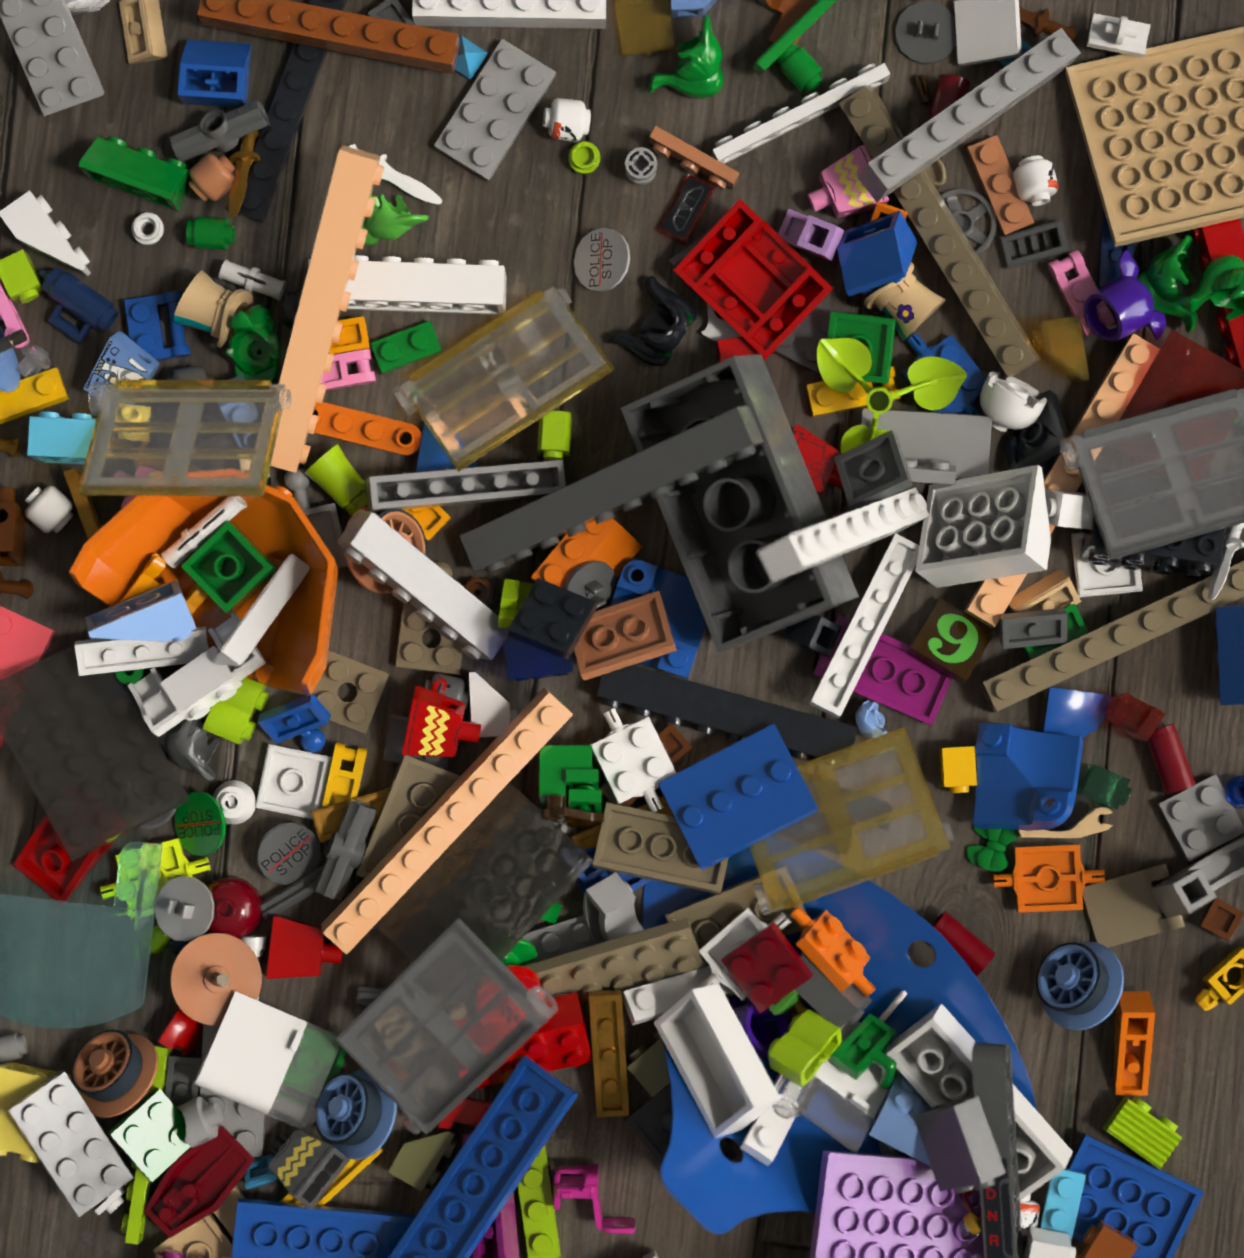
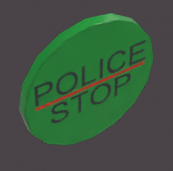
[174,791,226,856]

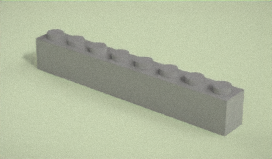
[857,28,1081,202]

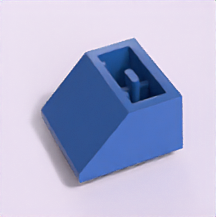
[178,40,252,108]
[837,211,918,296]

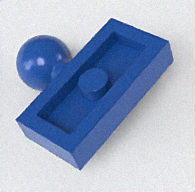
[257,693,331,753]

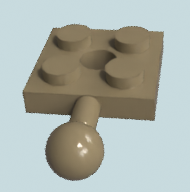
[395,561,463,675]
[313,651,390,734]

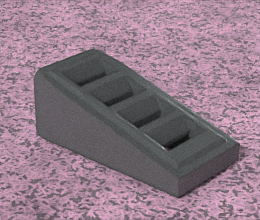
[999,219,1072,269]

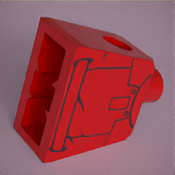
[793,424,844,496]

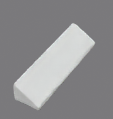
[213,554,310,666]

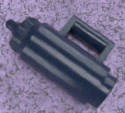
[39,268,119,345]

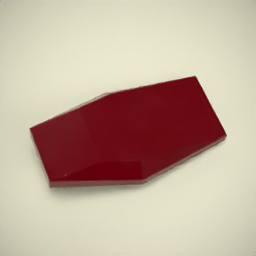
[144,1126,256,1238]

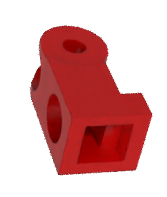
[438,1092,492,1130]

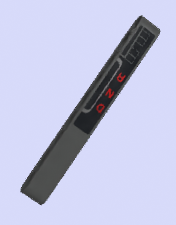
[972,1042,1024,1258]

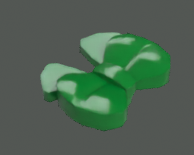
[967,827,1018,872]

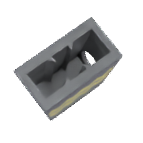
[269,1130,350,1210]

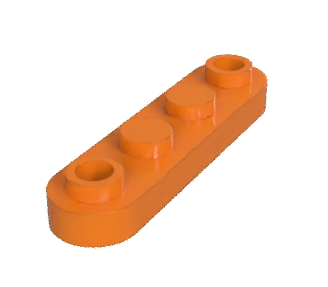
[314,402,422,456]

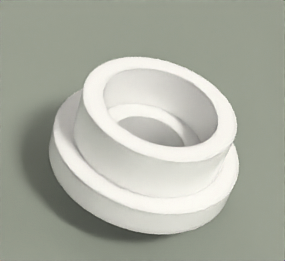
[131,212,164,245]

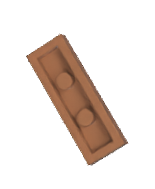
[649,126,740,190]
[966,135,1035,236]

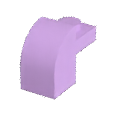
[778,209,844,261]

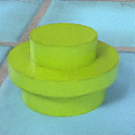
[568,141,600,174]

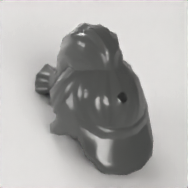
[154,707,220,781]

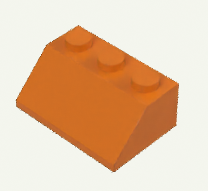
[531,519,643,588]

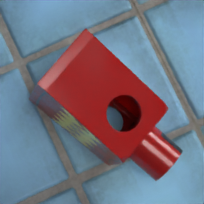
[402,686,481,757]

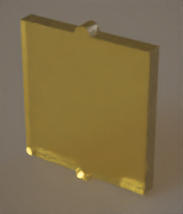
[615,0,675,56]

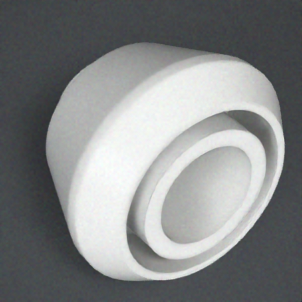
[213,780,256,825]

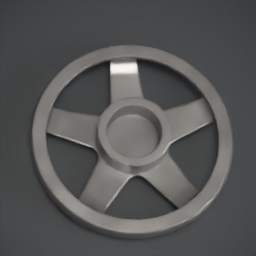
[941,189,997,256]

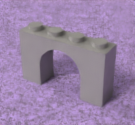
[1150,834,1244,917]

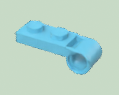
[1038,1169,1086,1240]

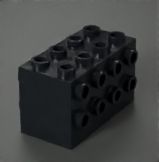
[1080,469,1230,580]

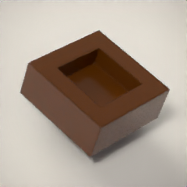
[1198,898,1244,941]

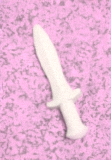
[348,144,442,205]
[1208,523,1244,600]

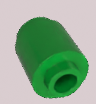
[777,44,824,92]
[186,216,236,250]

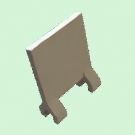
[1083,863,1185,948]

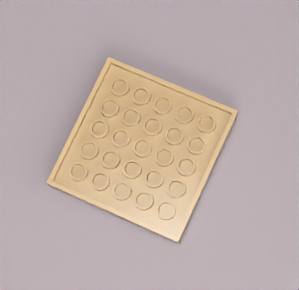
[1065,26,1244,247]

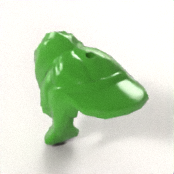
[362,194,429,246]

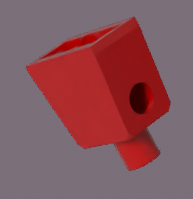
[266,915,344,979]

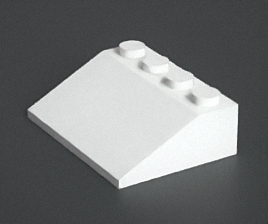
[915,465,1051,588]

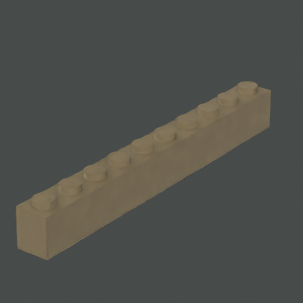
[839,85,1041,377]
[979,560,1244,713]

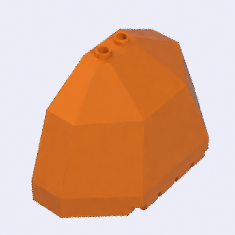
[69,470,338,696]

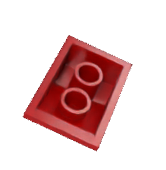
[13,783,126,905]

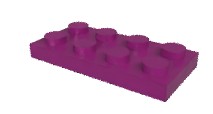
[812,615,952,726]

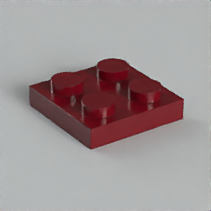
[721,922,813,1013]

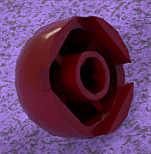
[207,876,263,939]

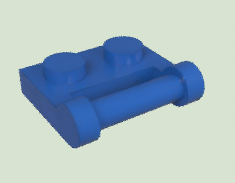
[124,291,191,361]

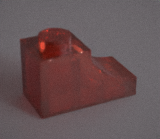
[1104,693,1165,742]

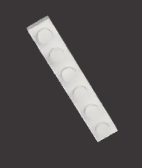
[712,63,890,164]
[810,533,919,719]

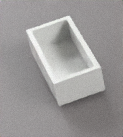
[654,983,781,1138]

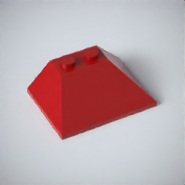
[674,199,834,359]

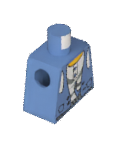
[83,331,168,407]

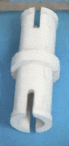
[219,259,286,301]

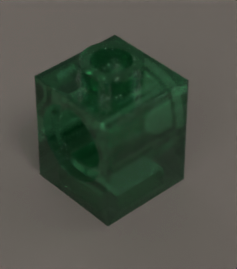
[1077,764,1131,810]

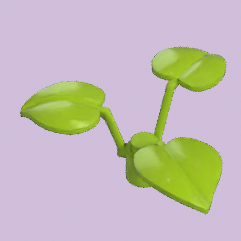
[817,338,967,454]

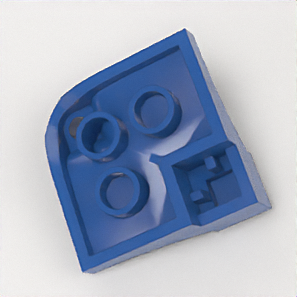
[610,560,706,679]
[973,723,1083,830]

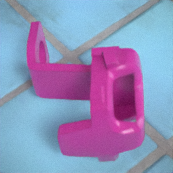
[553,1164,636,1233]

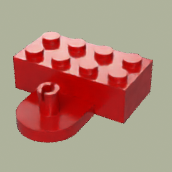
[454,966,593,1089]

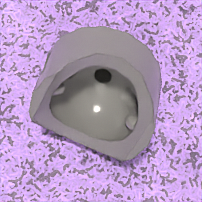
[176,1097,224,1148]

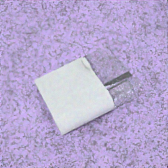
[194,991,340,1130]
[772,1011,898,1153]

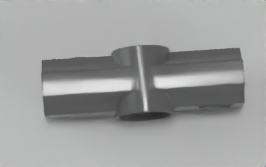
[170,100,270,162]
[315,799,377,900]

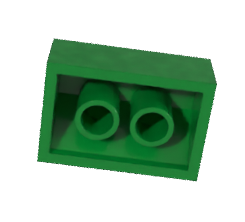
[78,136,191,212]

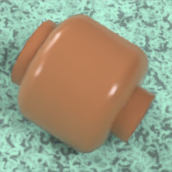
[188,153,236,202]

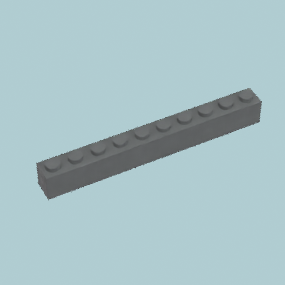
[460,406,764,574]

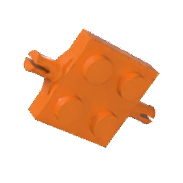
[992,844,1105,913]
[789,906,876,998]

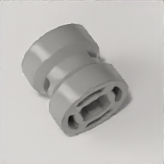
[625,147,657,186]

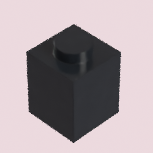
[783,615,842,657]

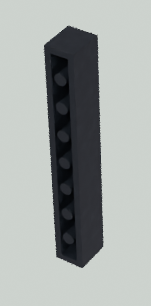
[597,665,858,770]

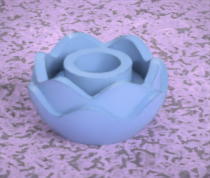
[855,700,887,740]

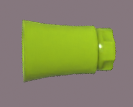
[304,444,368,516]

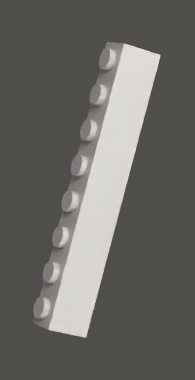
[758,487,930,583]

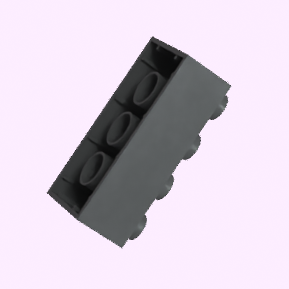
[621,355,859,652]

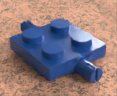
[900,333,987,415]

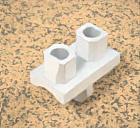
[1087,13,1150,58]

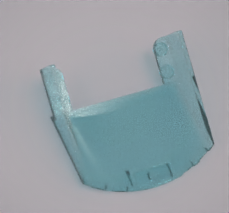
[0,842,163,1029]

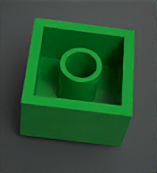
[181,521,279,614]

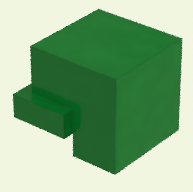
[539,745,599,809]

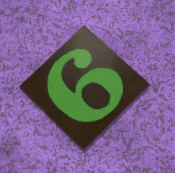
[908,598,996,685]

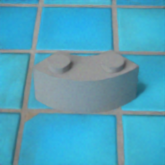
[583,872,644,945]

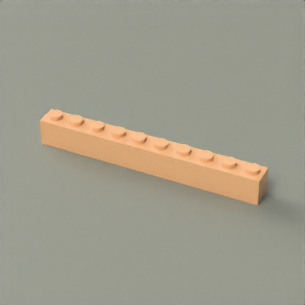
[259,145,384,473]
[964,333,1161,628]
[321,687,573,954]

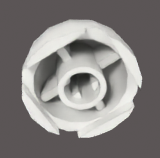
[980,372,1047,432]

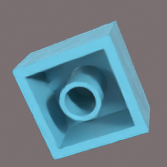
[27,412,106,466]

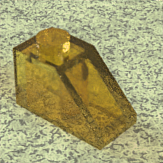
[1033,316,1089,385]

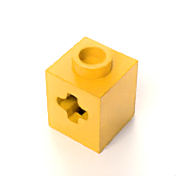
[939,746,977,793]

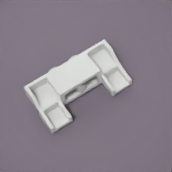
[127,612,266,737]

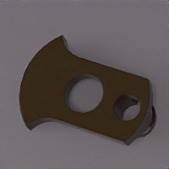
[541,795,604,827]

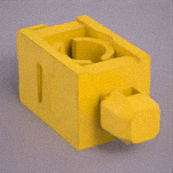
[1195,947,1244,1011]

